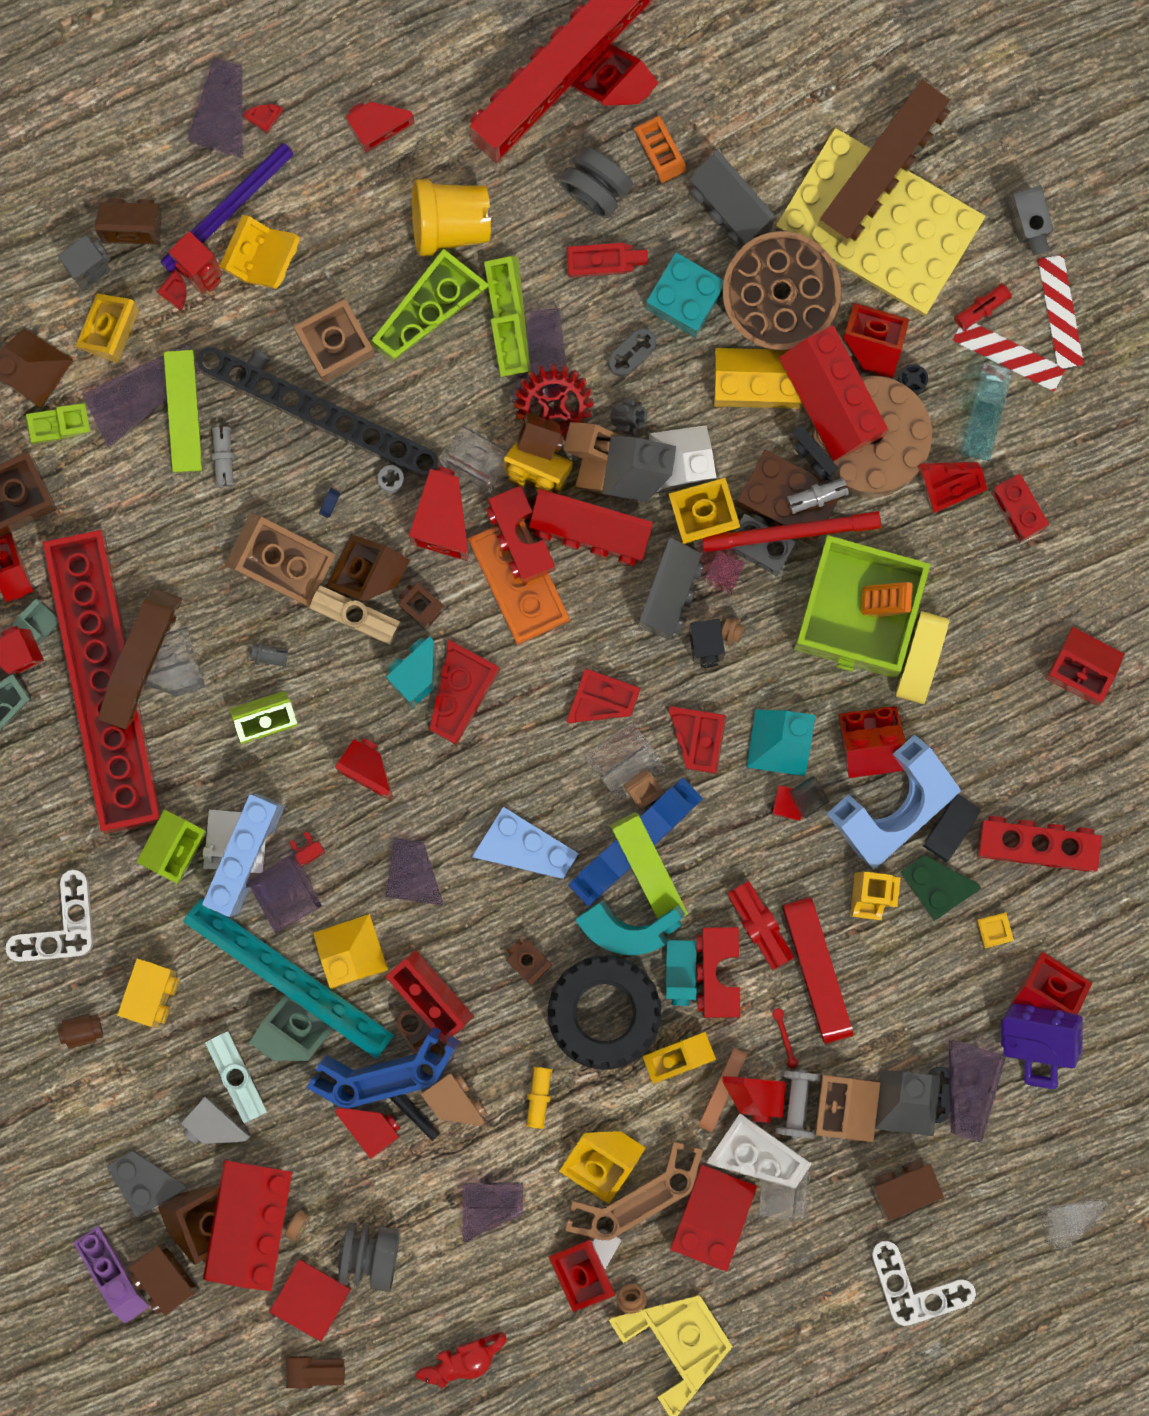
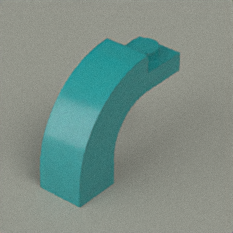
[575,899,685,955]

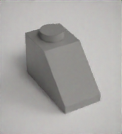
[181,1097,252,1144]

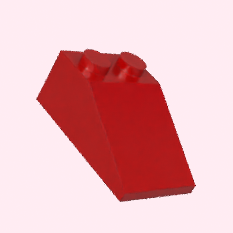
[669,1164,757,1272]

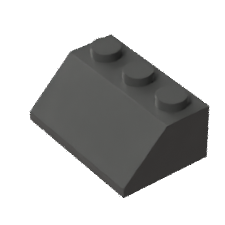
[689,149,775,248]
[639,538,705,640]

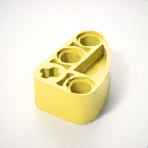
[895,611,950,704]

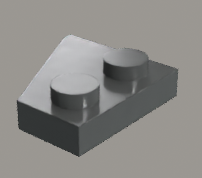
[107,1151,187,1218]

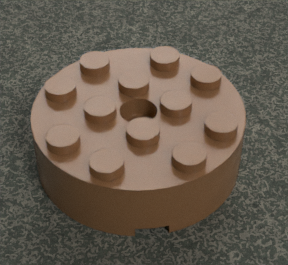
[723,231,842,351]
[812,376,932,498]

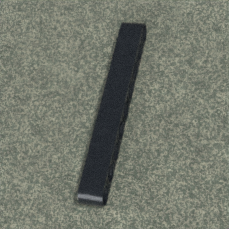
[197,347,438,478]

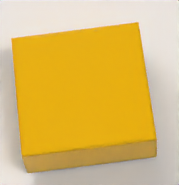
[977,912,1014,949]

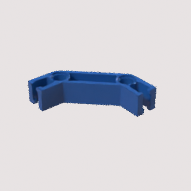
[568,777,703,906]
[306,1027,460,1108]

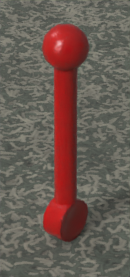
[772,1008,799,1069]

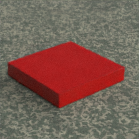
[269,1259,351,1342]

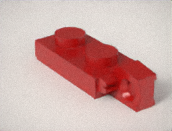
[566,243,648,278]

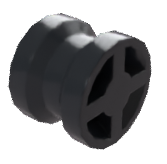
[898,364,928,396]

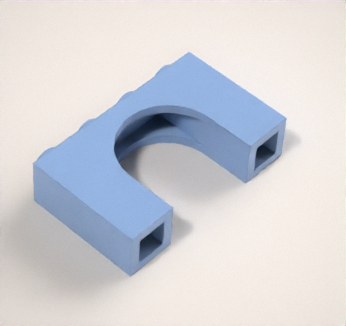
[827,734,961,870]
[202,794,286,917]

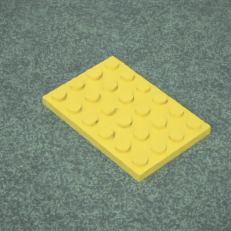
[775,128,986,317]

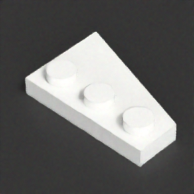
[707,1114,812,1189]

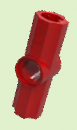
[727,881,794,971]

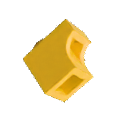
[850,871,900,920]

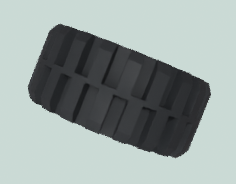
[548,955,662,1070]

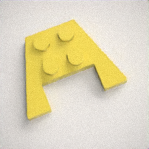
[609,1295,733,1416]

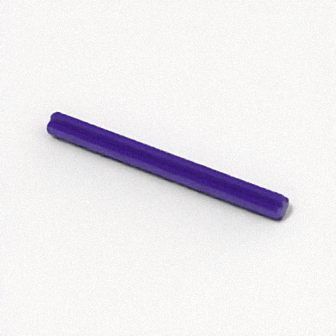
[161,143,293,273]

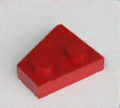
[918,462,988,513]

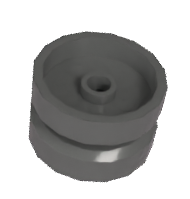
[558,146,633,219]

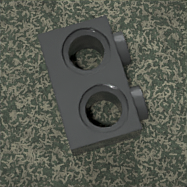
[58,235,111,291]
[728,513,796,576]

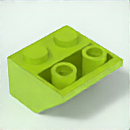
[136,809,207,885]

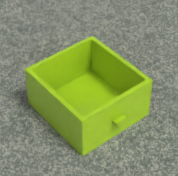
[794,535,931,679]

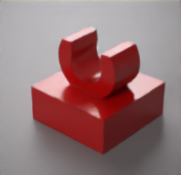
[290,832,326,868]

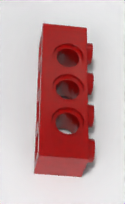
[976,816,1102,873]

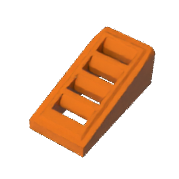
[634,115,687,183]
[861,582,913,617]

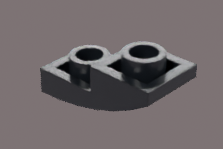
[922,794,981,863]

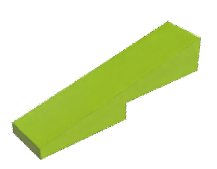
[484,256,530,377]
[164,350,202,473]
[609,812,688,919]

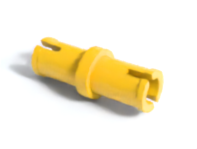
[526,1066,552,1129]

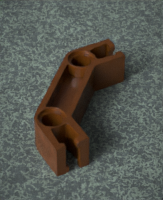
[98,589,182,729]

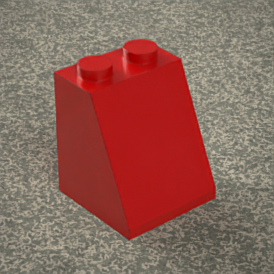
[409,467,469,562]

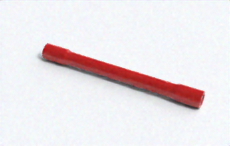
[702,511,882,552]

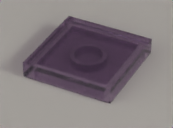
[247,854,322,934]

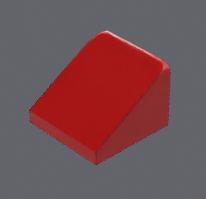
[772,785,807,821]

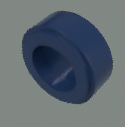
[319,488,340,518]

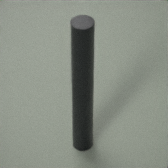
[390,1095,440,1142]

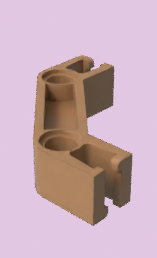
[565,1142,703,1241]

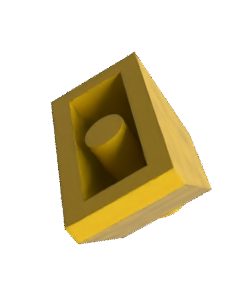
[642,1032,716,1084]

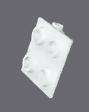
[203,809,266,874]

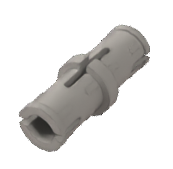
[211,427,235,488]
[787,477,849,514]

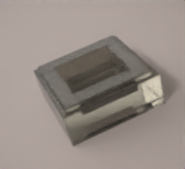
[789,776,830,818]

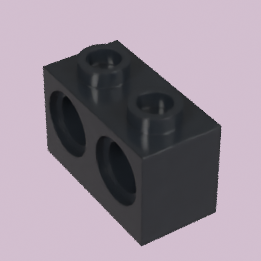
[688,618,725,668]

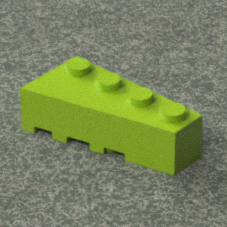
[370,249,490,363]

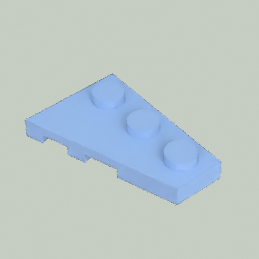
[472,807,579,879]

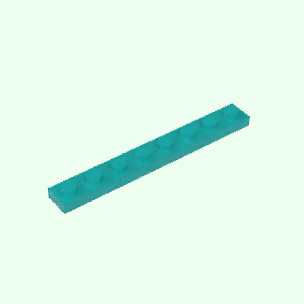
[183,899,395,1059]

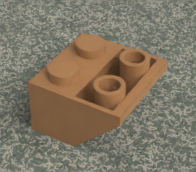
[421,1073,488,1126]
[814,1075,880,1142]

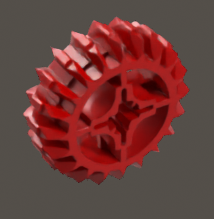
[514,364,594,441]

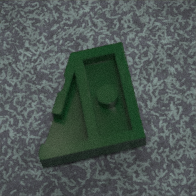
[900,855,981,921]

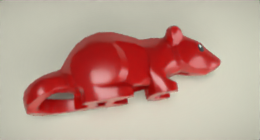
[415,1331,507,1388]

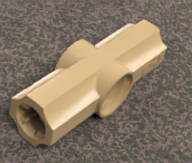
[309,586,401,645]

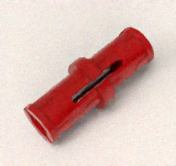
[954,283,1012,332]

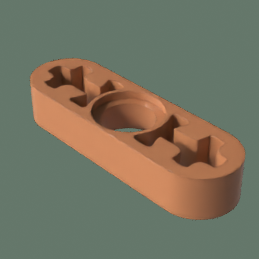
[698,1048,747,1133]

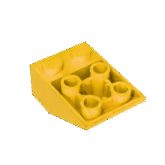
[504,441,573,495]

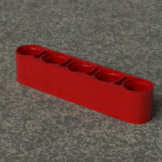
[782,896,854,1045]

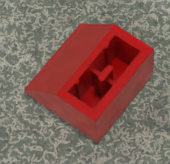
[1045,627,1125,706]
[838,706,906,778]

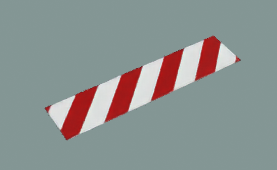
[1038,255,1084,369]
[952,323,1066,391]

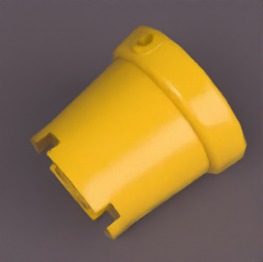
[412,178,491,257]

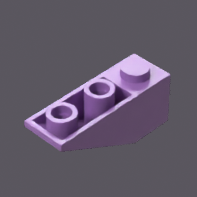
[73,1226,150,1323]

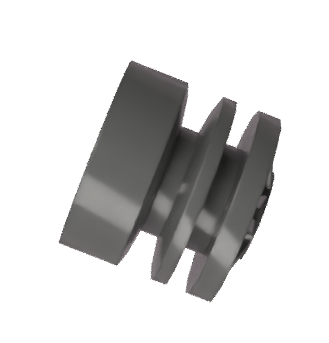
[337,1222,400,1292]

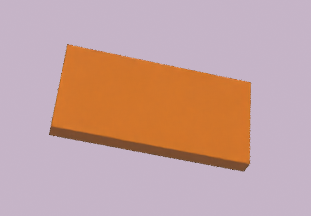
[468,521,570,645]

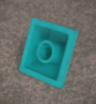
[747,709,816,777]

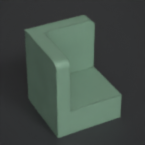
[12,598,59,646]

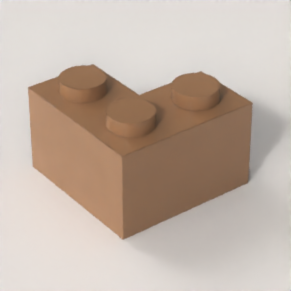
[563,422,621,498]

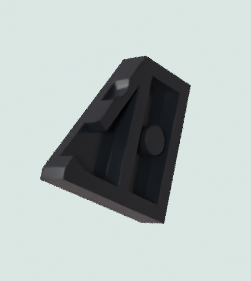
[792,425,840,482]

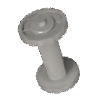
[775,1069,821,1139]

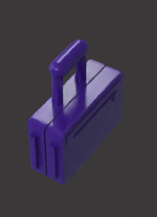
[1001,1004,1083,1089]

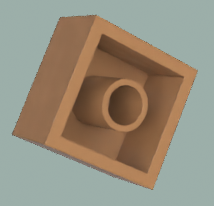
[294,299,375,384]

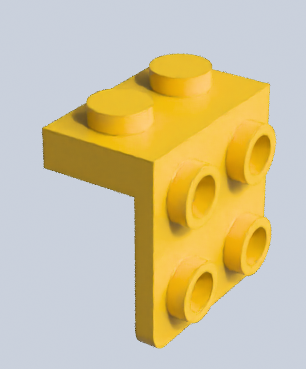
[219,215,300,289]

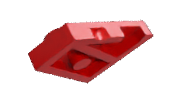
[566,668,641,724]
[669,706,727,774]

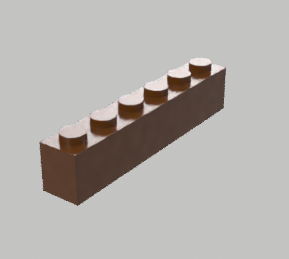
[818,80,951,246]

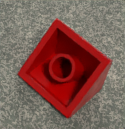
[549,1238,615,1312]

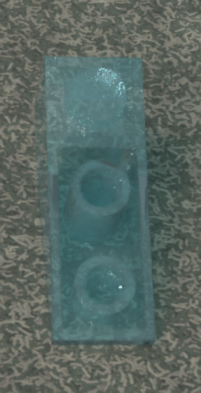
[961,363,1011,461]

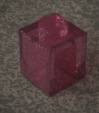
[705,551,745,594]

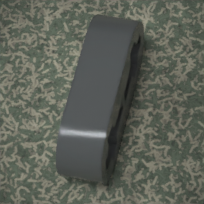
[609,329,656,377]

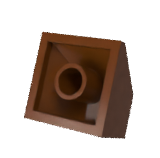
[0,328,74,409]
[326,534,410,601]
[158,1183,220,1265]

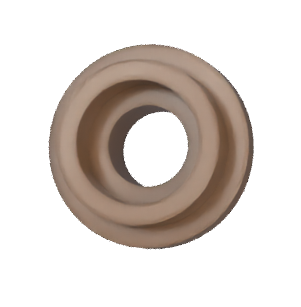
[722,617,744,646]
[617,1284,647,1314]

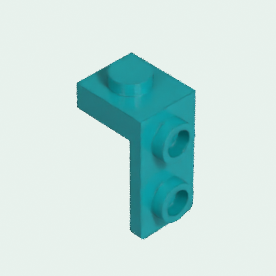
[665,940,697,1006]

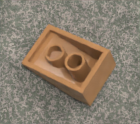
[224,513,336,607]

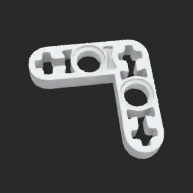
[6,870,93,962]
[872,1240,976,1326]

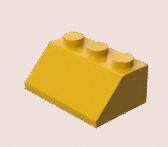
[714,348,803,409]

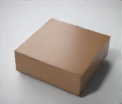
[623,769,664,811]

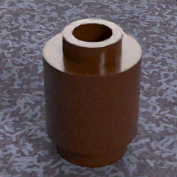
[57,1013,103,1049]

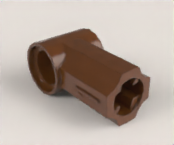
[286,1356,345,1389]

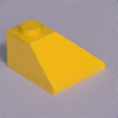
[313,914,388,989]
[559,1131,646,1204]

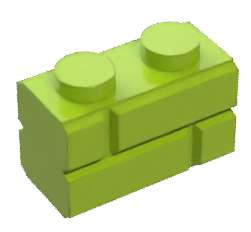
[229,691,298,744]

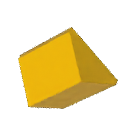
[75,293,139,363]

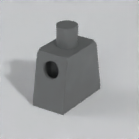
[1004,185,1053,256]

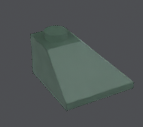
[249,995,334,1061]

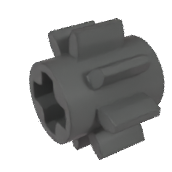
[611,398,647,435]

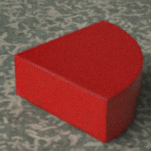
[243,104,284,134]
[157,270,187,311]

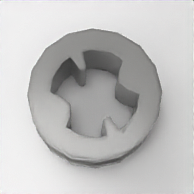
[378,465,405,493]

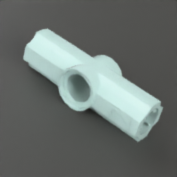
[205,1031,267,1124]

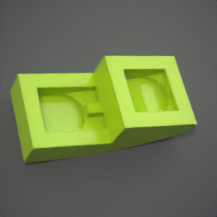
[25,403,90,445]

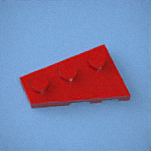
[429,639,500,746]

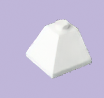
[648,425,716,492]

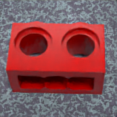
[991,473,1049,544]

